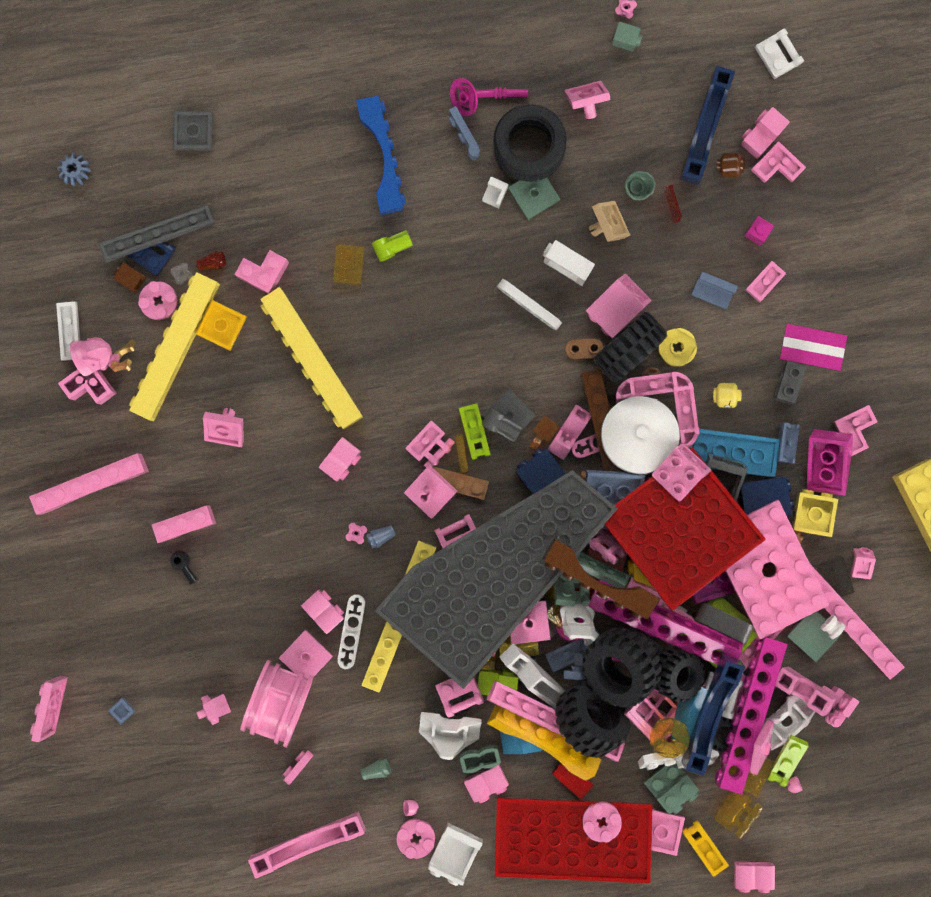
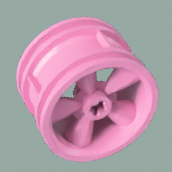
[240,660,314,748]

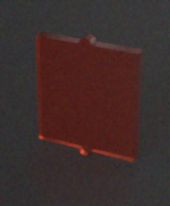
[665,185,682,224]

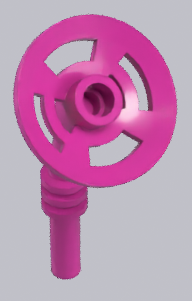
[450,78,528,116]

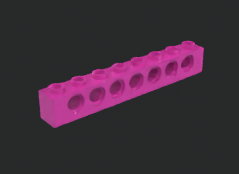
[588,579,743,665]
[715,637,787,794]

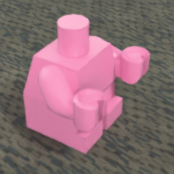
[196,694,231,725]

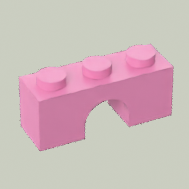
[152,506,216,543]
[775,666,838,716]

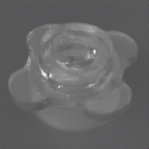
[171,263,193,285]

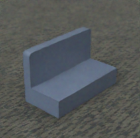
[692,272,738,309]

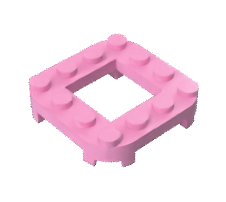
[616,372,699,447]

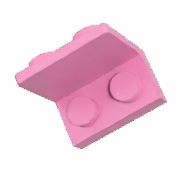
[652,443,711,501]

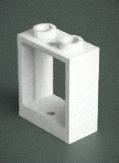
[543,240,595,286]

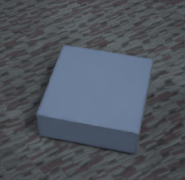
[108,697,136,725]

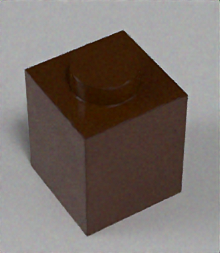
[113,262,146,293]

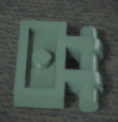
[553,575,590,606]

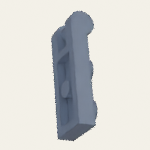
[448,106,480,160]

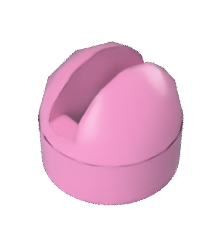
[787,776,803,793]
[403,800,419,816]

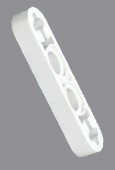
[497,279,562,331]
[338,594,365,669]

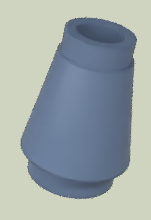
[366,525,396,549]

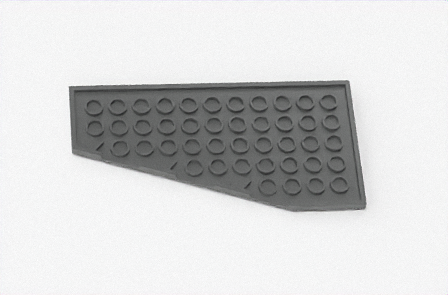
[375,470,618,689]

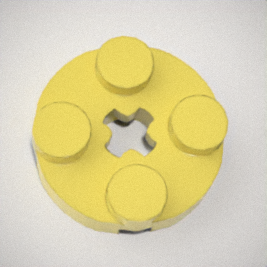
[658,328,697,367]

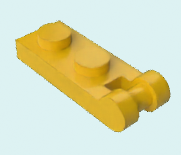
[682,820,729,877]

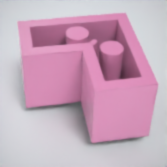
[740,107,790,159]
[234,250,289,294]
[58,369,117,405]

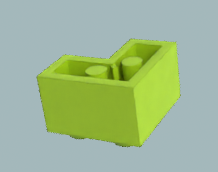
[477,666,518,695]

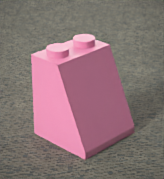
[586,273,652,338]

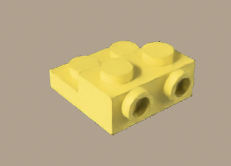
[793,489,838,537]

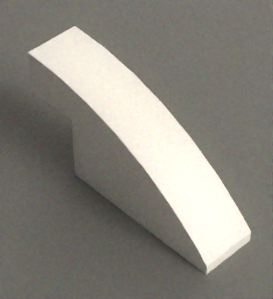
[499,644,565,708]

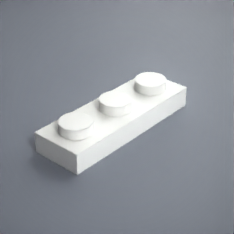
[56,302,80,361]

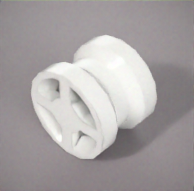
[820,615,846,639]

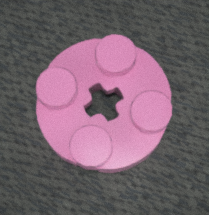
[138,281,178,320]
[582,802,622,842]
[397,818,435,859]

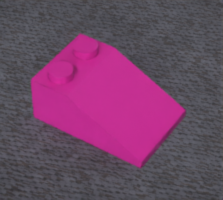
[807,429,853,496]

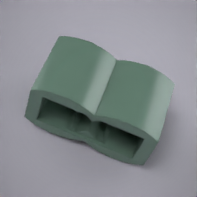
[460,745,501,773]

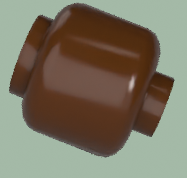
[716,153,745,178]

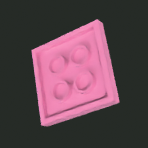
[30,676,68,742]

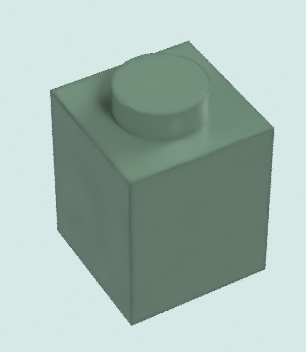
[612,22,642,52]

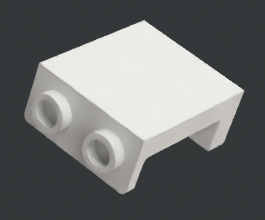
[428,823,483,886]

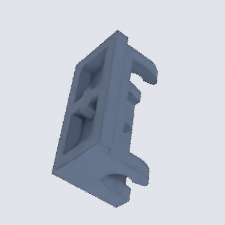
[777,423,800,464]

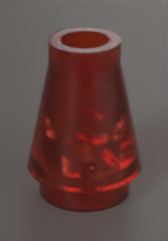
[196,251,226,271]

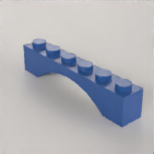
[356,95,406,215]

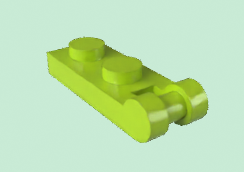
[459,403,490,460]
[766,734,809,787]

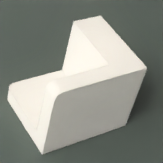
[482,177,508,209]

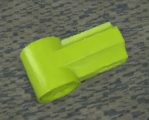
[372,230,413,262]

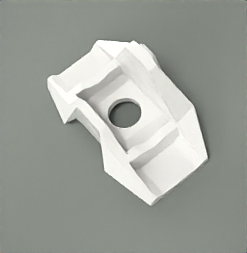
[560,600,599,646]
[762,695,815,750]
[419,712,481,760]

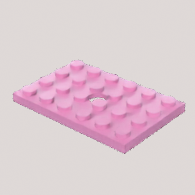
[726,500,829,639]

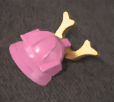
[70,337,136,376]

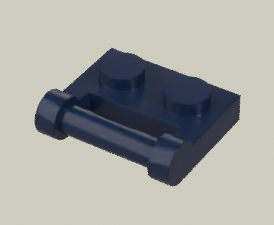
[126,226,176,276]

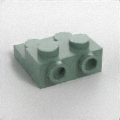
[643,763,699,815]

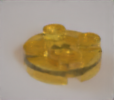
[650,718,690,758]

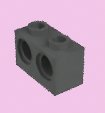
[772,361,806,405]

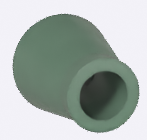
[361,758,391,780]

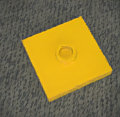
[195,300,247,351]

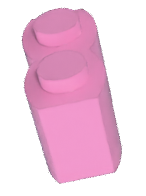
[319,437,361,482]
[301,590,344,634]
[464,765,509,803]
[734,862,775,893]

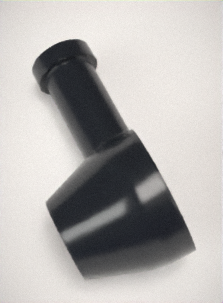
[170,551,199,585]

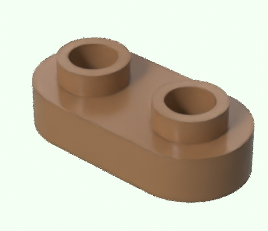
[565,339,603,359]

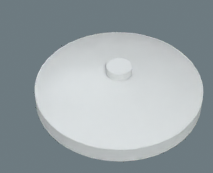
[601,396,680,474]

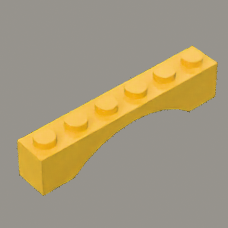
[487,705,602,781]

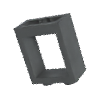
[705,453,747,501]

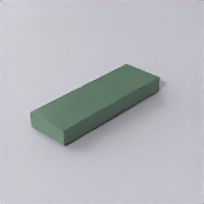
[576,552,630,588]

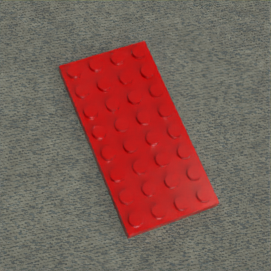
[495,797,653,884]

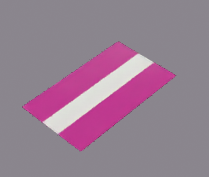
[780,324,847,371]

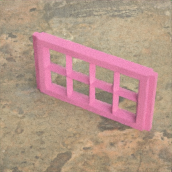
[624,647,704,743]

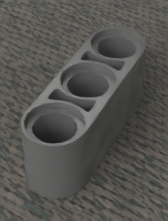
[694,602,754,644]

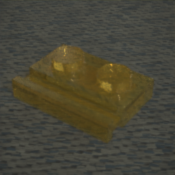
[333,244,365,286]

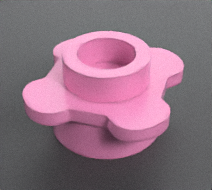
[615,0,637,19]
[346,523,367,544]

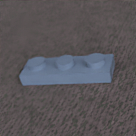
[545,630,600,672]

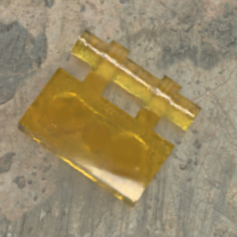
[714,792,764,839]

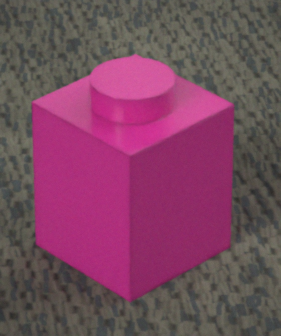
[744,216,774,246]

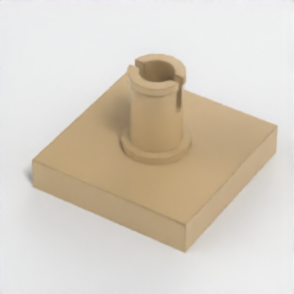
[589,201,630,242]

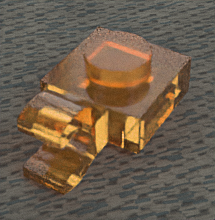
[529,415,560,450]

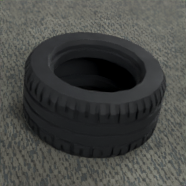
[493,104,566,182]

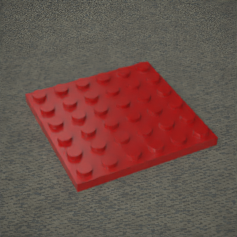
[604,447,766,611]

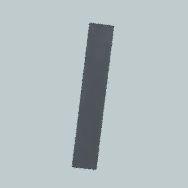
[98,205,214,263]

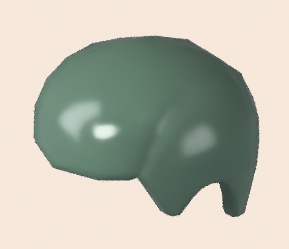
[624,171,656,201]

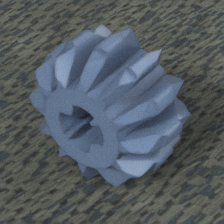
[57,153,91,186]

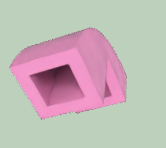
[548,405,591,460]

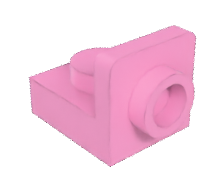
[851,547,876,579]

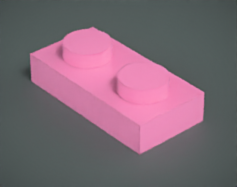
[746,261,786,303]

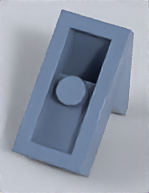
[564,653,587,680]

